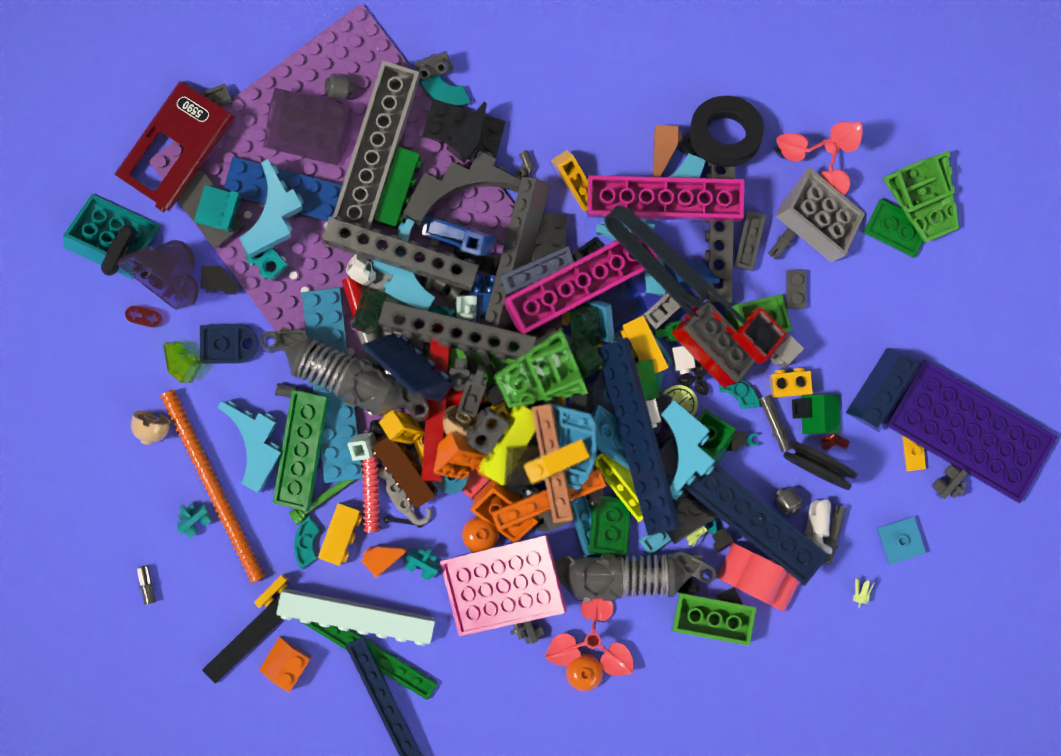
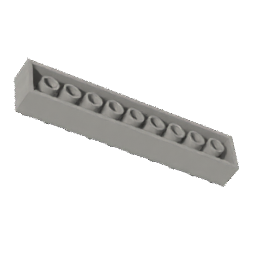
[326,60,421,255]

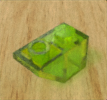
[163,341,203,383]

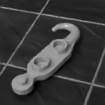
[379,467,431,525]

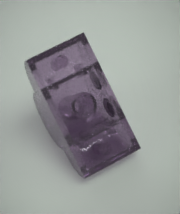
[116,240,199,310]

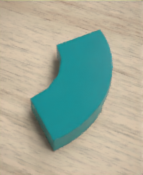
[420,75,470,107]
[718,379,760,409]
[294,515,321,569]

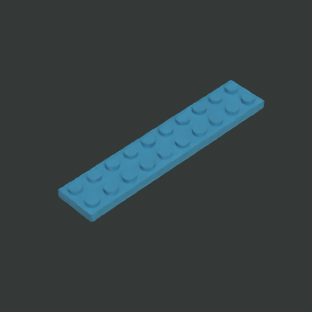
[302,288,363,483]

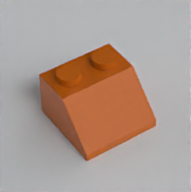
[361,545,408,578]
[259,637,312,692]

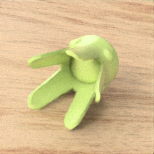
[687,526,708,547]
[853,578,875,608]

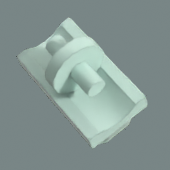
[456,295,477,323]

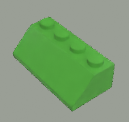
[671,593,756,646]

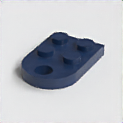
[200,325,259,364]

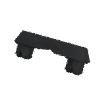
[101,225,136,276]
[453,247,501,274]

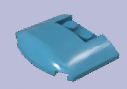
[539,403,597,490]

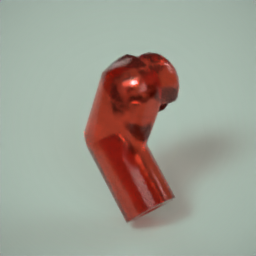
[821,434,850,450]

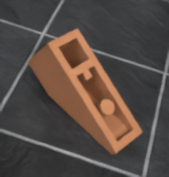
[652,125,682,177]

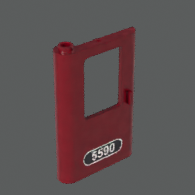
[114,81,235,213]

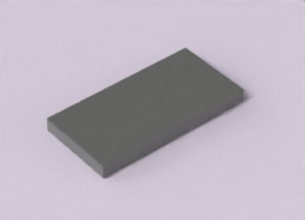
[177,168,246,249]

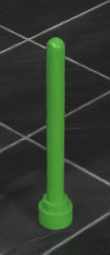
[289,465,364,525]

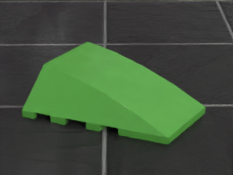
[882,150,959,243]
[494,329,588,408]

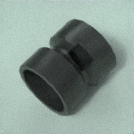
[432,272,465,304]

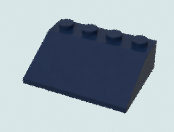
[361,333,455,402]

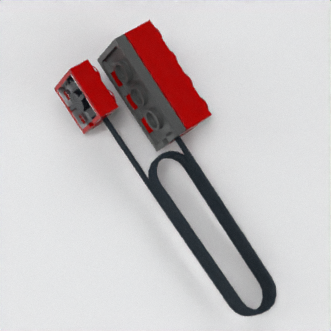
[605,205,787,388]

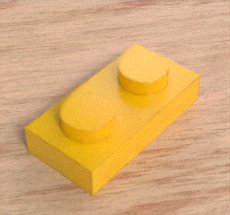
[254,574,289,608]

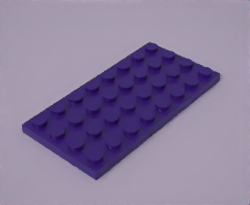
[885,360,1057,503]

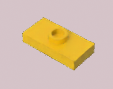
[902,436,926,471]

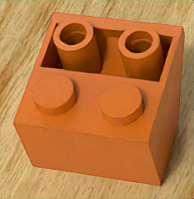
[434,432,487,479]

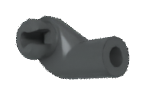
[517,150,534,178]

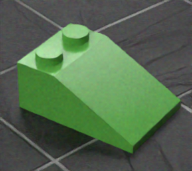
[725,294,792,332]

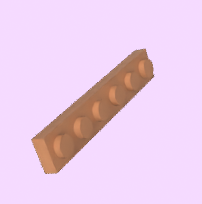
[531,403,574,523]

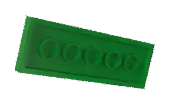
[273,390,330,511]

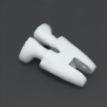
[805,499,832,555]

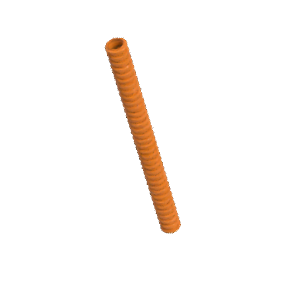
[160,390,266,583]

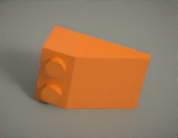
[470,480,539,543]

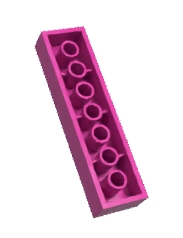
[587,175,744,221]
[502,231,659,334]

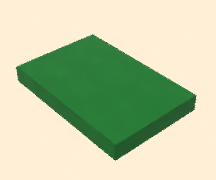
[863,198,923,258]
[588,495,631,557]

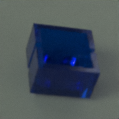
[595,278,648,329]

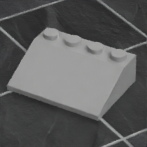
[775,167,865,263]

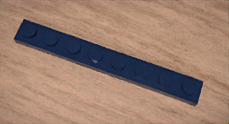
[345,636,422,756]

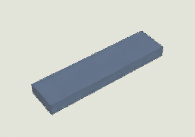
[500,246,574,294]

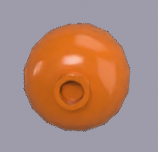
[462,516,500,552]
[565,652,604,692]

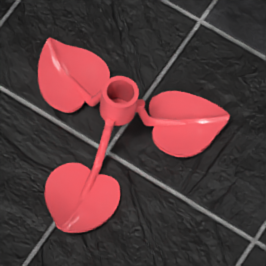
[776,121,863,196]
[545,599,634,676]

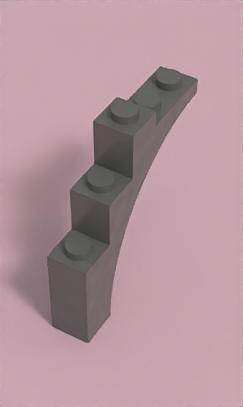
[402,151,522,226]

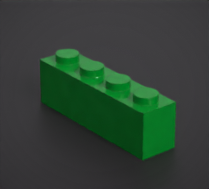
[374,147,423,229]

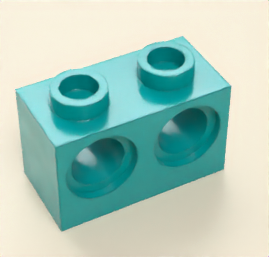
[244,248,289,282]

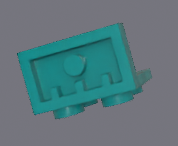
[194,185,242,233]

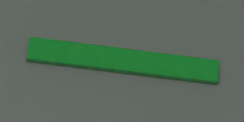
[296,618,438,700]

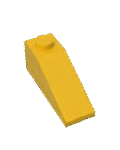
[551,150,588,212]
[524,439,590,483]

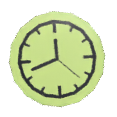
[663,385,698,416]

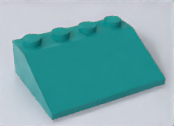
[63,194,161,280]

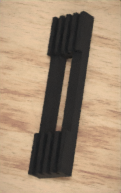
[459,335,505,407]

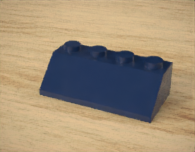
[846,349,920,432]

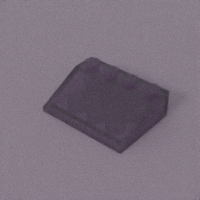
[263,88,352,166]

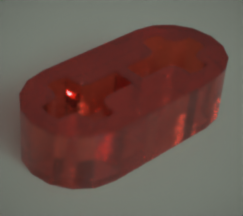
[125,306,163,328]

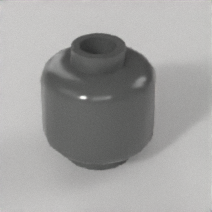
[324,74,353,100]
[774,488,803,516]

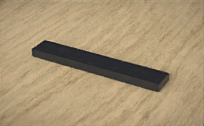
[202,588,287,684]

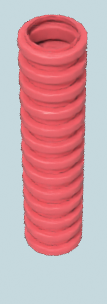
[361,455,381,532]

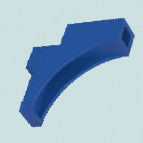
[421,216,496,255]

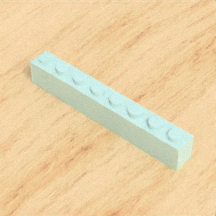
[276,588,435,646]

